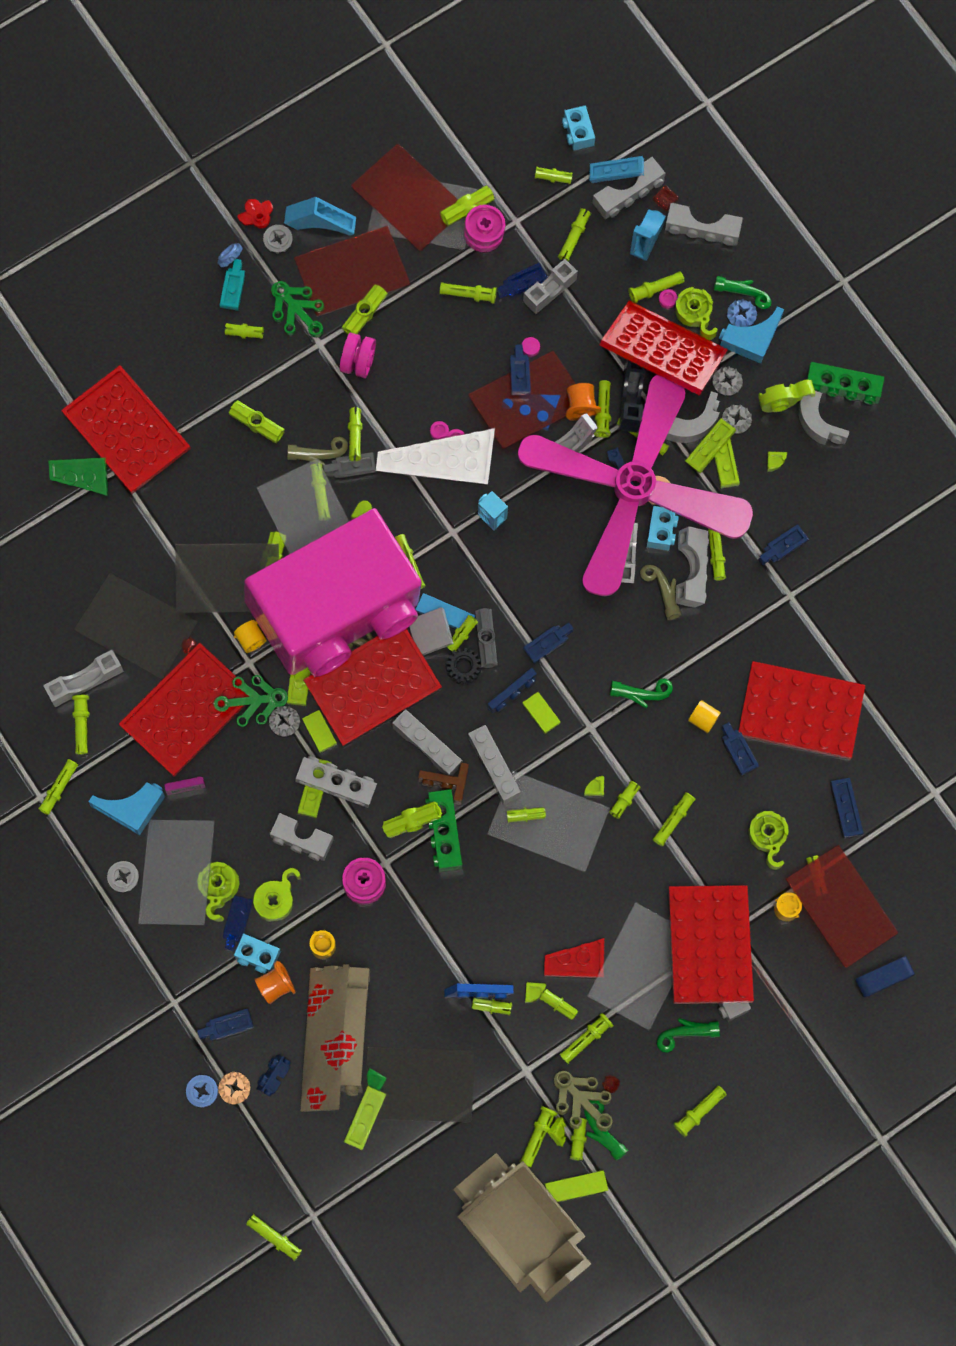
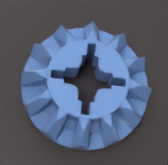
[218,243,242,267]
[727,299,757,327]
[186,1075,218,1107]

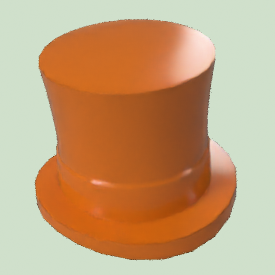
[566,383,601,421]
[255,961,296,1004]

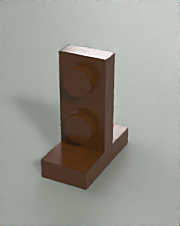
[418,763,469,805]

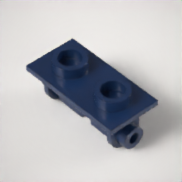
[256,1055,291,1097]

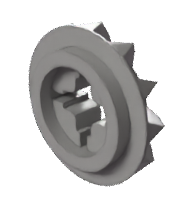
[263,225,293,254]
[713,366,743,395]
[722,404,752,433]
[269,706,300,736]
[107,861,139,893]

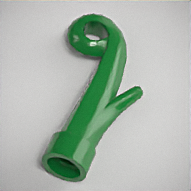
[714,276,771,309]
[610,679,673,708]
[657,1018,720,1052]
[584,1100,628,1161]

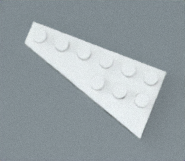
[376,428,495,485]

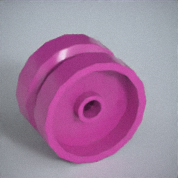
[464,205,505,252]
[340,332,376,378]
[342,858,386,905]

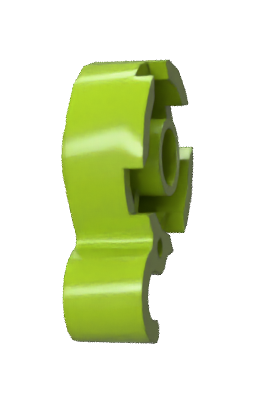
[675,287,717,340]
[758,380,816,413]
[748,811,789,870]
[198,862,240,922]
[253,868,301,922]

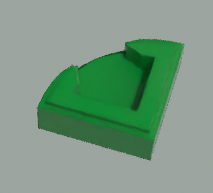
[367,1068,387,1091]

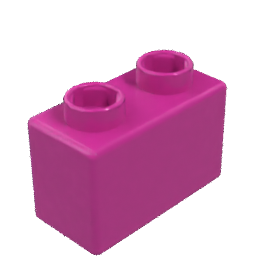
[244,508,422,677]

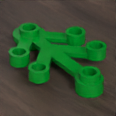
[271,281,324,338]
[213,675,288,727]

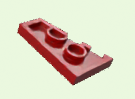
[544,938,604,978]

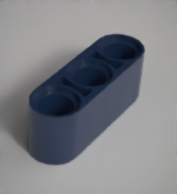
[855,957,915,998]

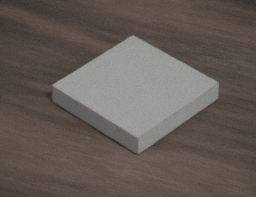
[409,607,454,655]

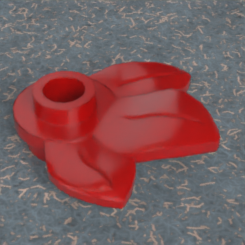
[237,199,273,229]

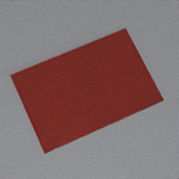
[351,143,458,251]
[294,226,410,316]
[468,351,575,449]
[786,845,898,968]

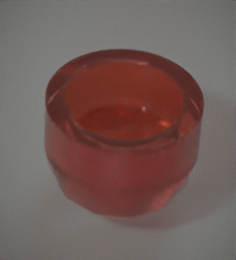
[181,637,197,653]
[602,1076,620,1093]

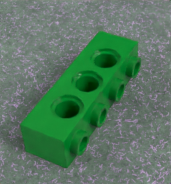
[807,362,884,404]
[425,789,462,872]

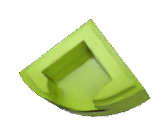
[767,452,787,471]
[584,776,604,796]
[525,982,546,1003]
[548,1117,566,1146]

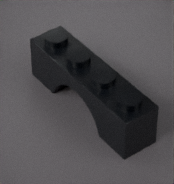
[619,359,646,433]

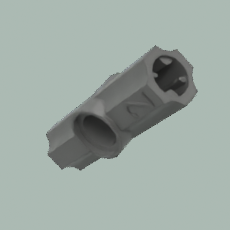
[475,608,498,668]

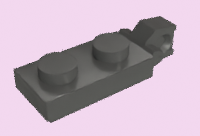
[323,452,376,478]

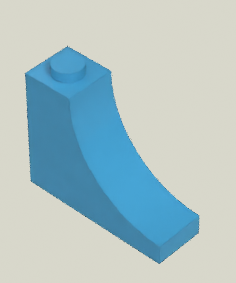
[284,197,356,235]
[630,210,666,261]
[719,306,784,363]
[88,782,165,835]

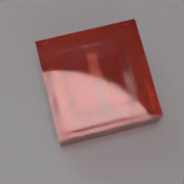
[653,185,679,211]

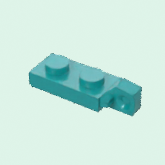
[220,259,245,310]

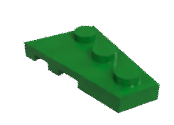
[49,458,108,496]

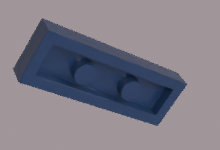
[488,668,537,714]
[830,778,863,838]

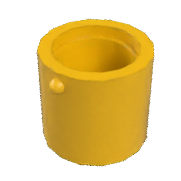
[234,620,267,653]
[688,700,721,733]
[774,892,802,922]
[310,930,336,959]

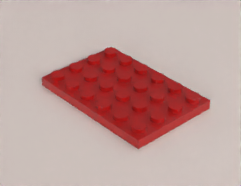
[600,300,728,395]
[61,365,191,494]
[303,629,442,746]
[119,643,249,777]
[738,661,865,760]
[668,886,754,1004]

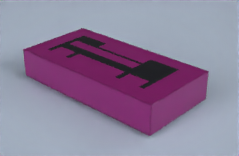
[165,776,206,795]

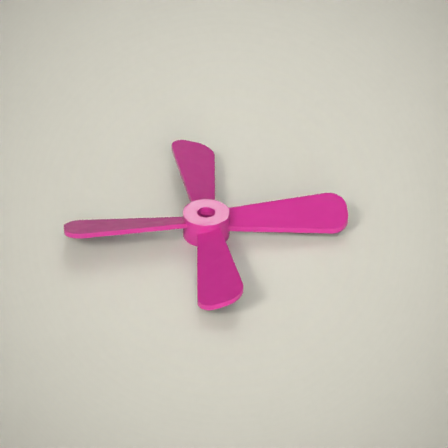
[518,375,753,596]

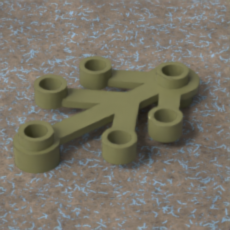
[554,1071,613,1131]

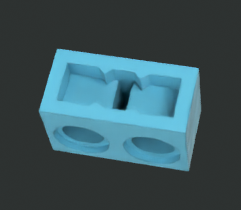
[562,106,595,151]
[478,491,508,530]
[647,506,678,551]
[234,934,281,974]

